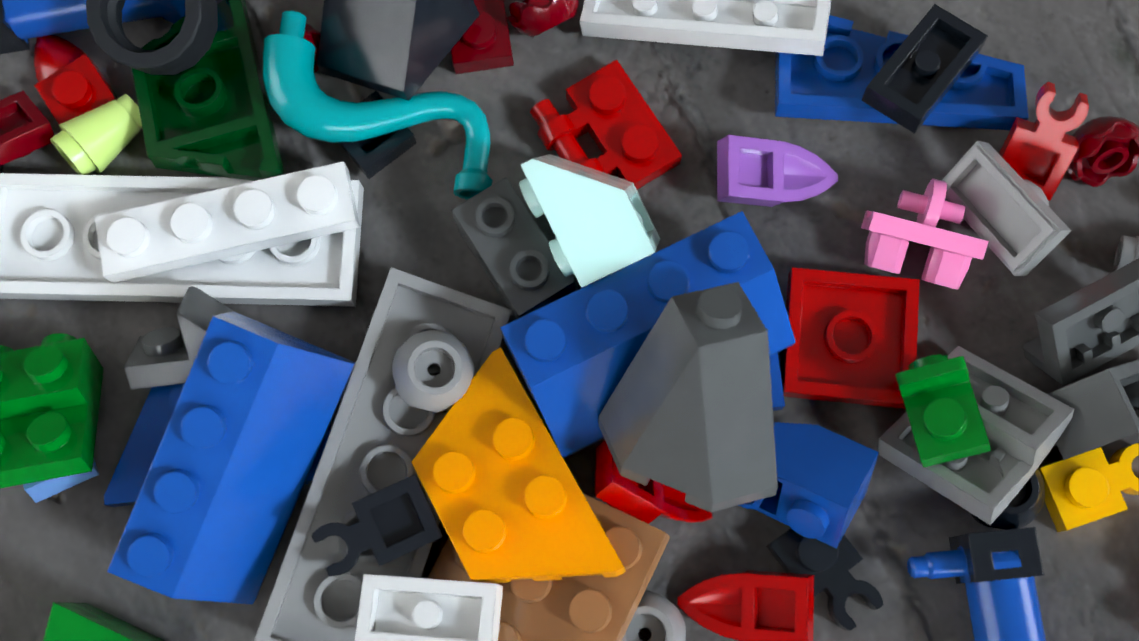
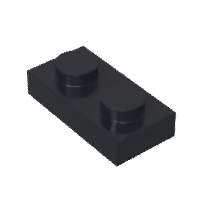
[861,4,988,134]

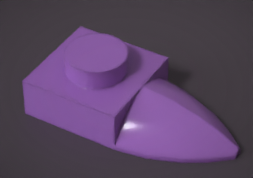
[717,135,838,207]

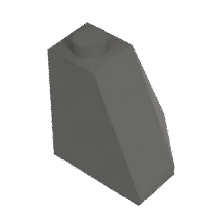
[598,282,778,513]

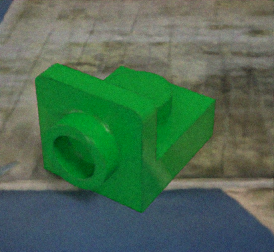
[895,354,991,468]

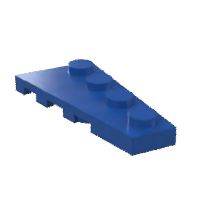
[775,15,1028,130]

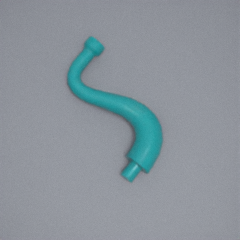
[263,11,493,200]

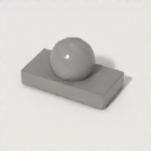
[942,141,1071,276]

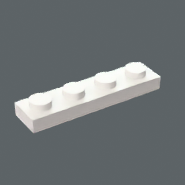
[579,0,831,56]
[95,161,360,283]

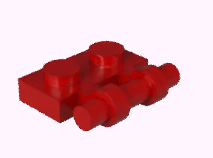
[530,59,682,190]

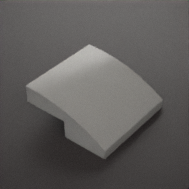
[878,346,1074,525]

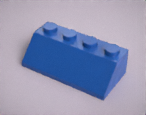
[500,211,796,459]
[107,311,355,605]

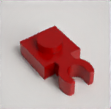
[999,82,1089,201]

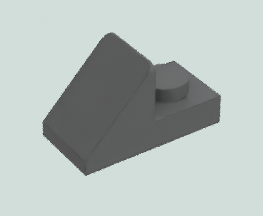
[124,286,233,390]

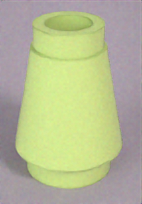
[50,94,142,175]

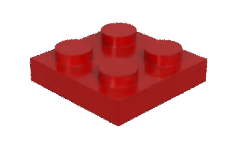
[781,267,920,409]

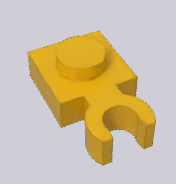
[1038,443,1139,532]

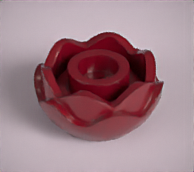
[507,0,579,38]
[1067,116,1139,187]

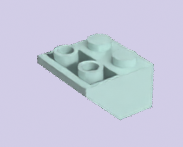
[519,154,660,288]

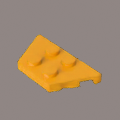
[411,347,626,583]

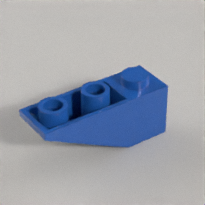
[739,422,879,549]

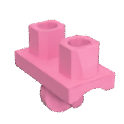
[861,179,989,290]

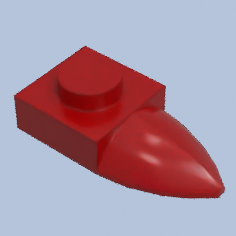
[34,35,118,124]
[595,440,712,524]
[677,570,814,641]

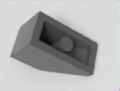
[1048,359,1139,460]

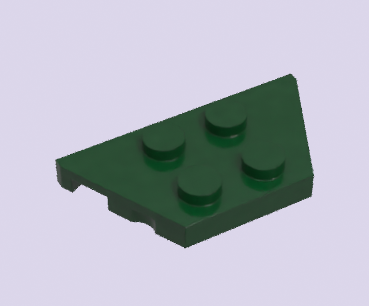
[132,0,284,181]

